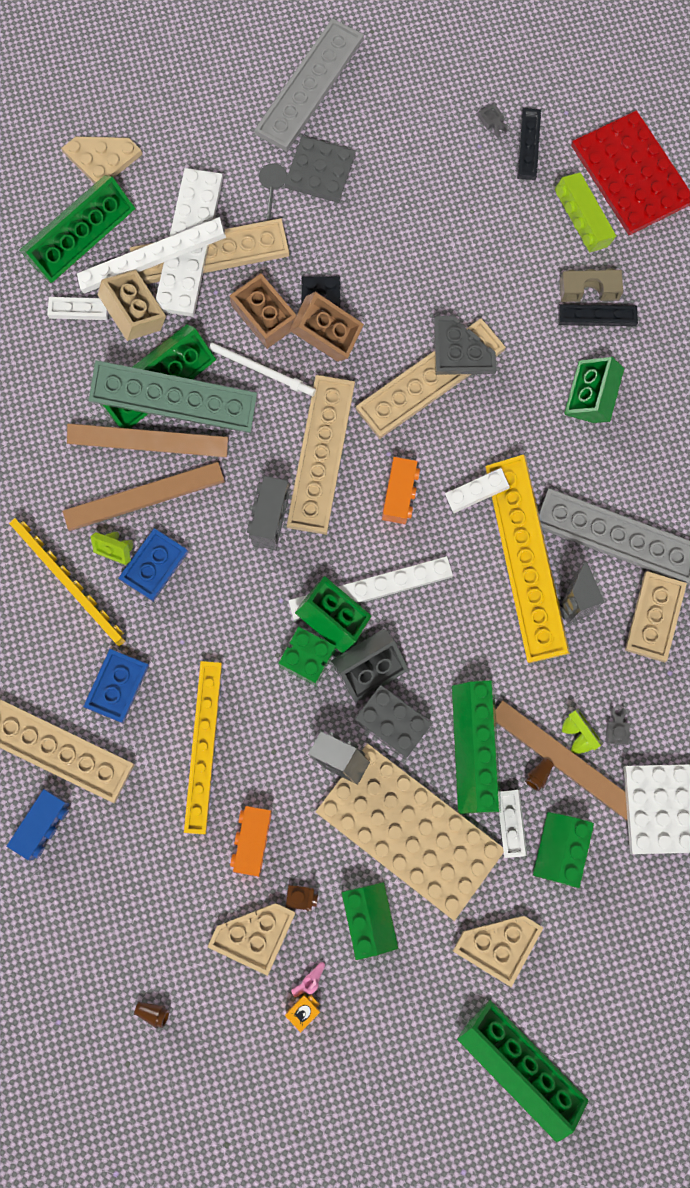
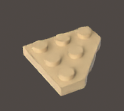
[61,137,143,184]
[208,903,296,976]
[452,916,543,987]

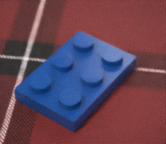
[118,528,189,602]
[83,649,149,724]

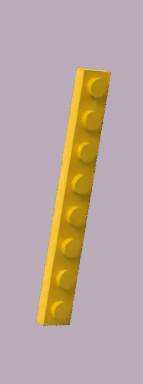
[9,518,126,647]
[184,661,222,835]

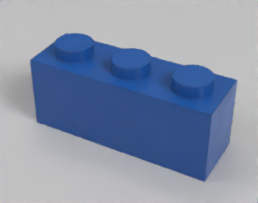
[6,789,70,860]

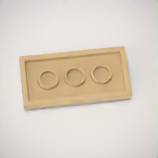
[625,571,687,663]

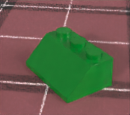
[564,357,625,423]
[295,576,372,653]
[532,812,594,888]
[341,882,398,960]

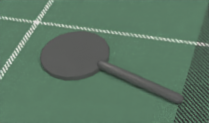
[259,163,287,221]

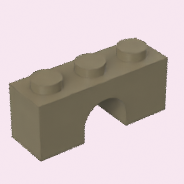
[559,268,623,302]

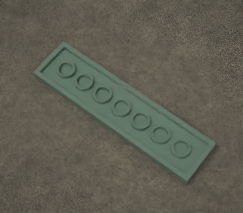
[88,360,257,433]

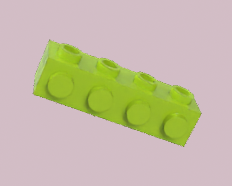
[554,172,616,253]

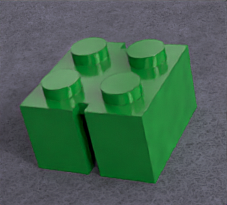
[278,626,336,687]

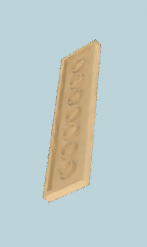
[130,218,289,284]
[356,318,506,439]
[287,375,355,535]
[0,699,135,803]

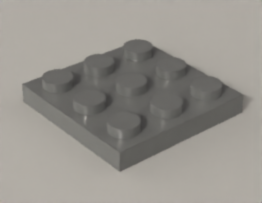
[285,135,356,203]

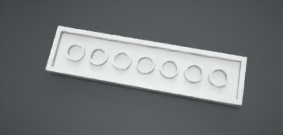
[156,168,223,317]

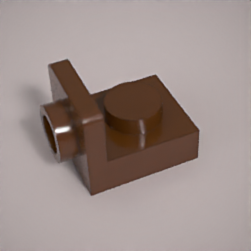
[285,885,318,911]

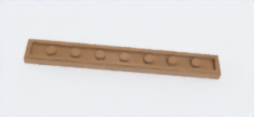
[67,423,229,457]
[62,462,225,531]
[496,700,628,822]

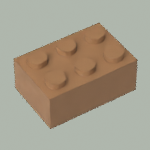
[229,274,297,349]
[289,292,364,362]

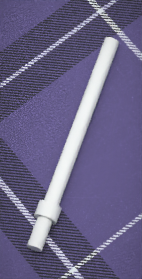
[209,343,316,397]

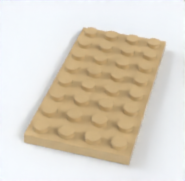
[316,743,504,921]

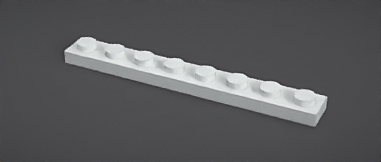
[77,217,226,293]
[288,556,453,621]

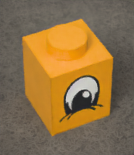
[285,993,320,1033]

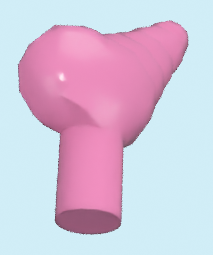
[291,962,325,997]

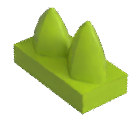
[90,532,133,565]
[562,708,603,753]

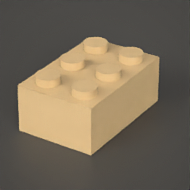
[97,270,166,341]

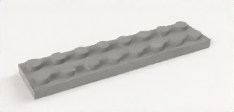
[254,18,364,152]
[539,488,690,585]

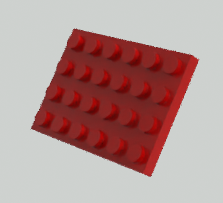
[571,110,690,235]

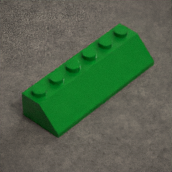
[19,176,136,283]
[100,324,216,428]
[452,680,501,814]
[457,1000,589,1143]

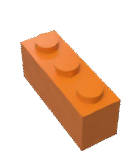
[382,457,420,524]
[230,806,272,877]

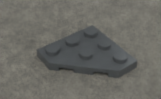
[434,316,497,375]

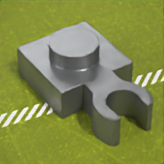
[478,103,508,138]
[606,707,630,745]

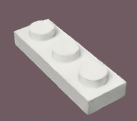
[47,297,108,320]
[445,468,510,513]
[499,790,527,858]

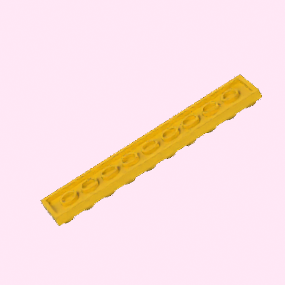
[485,454,570,663]

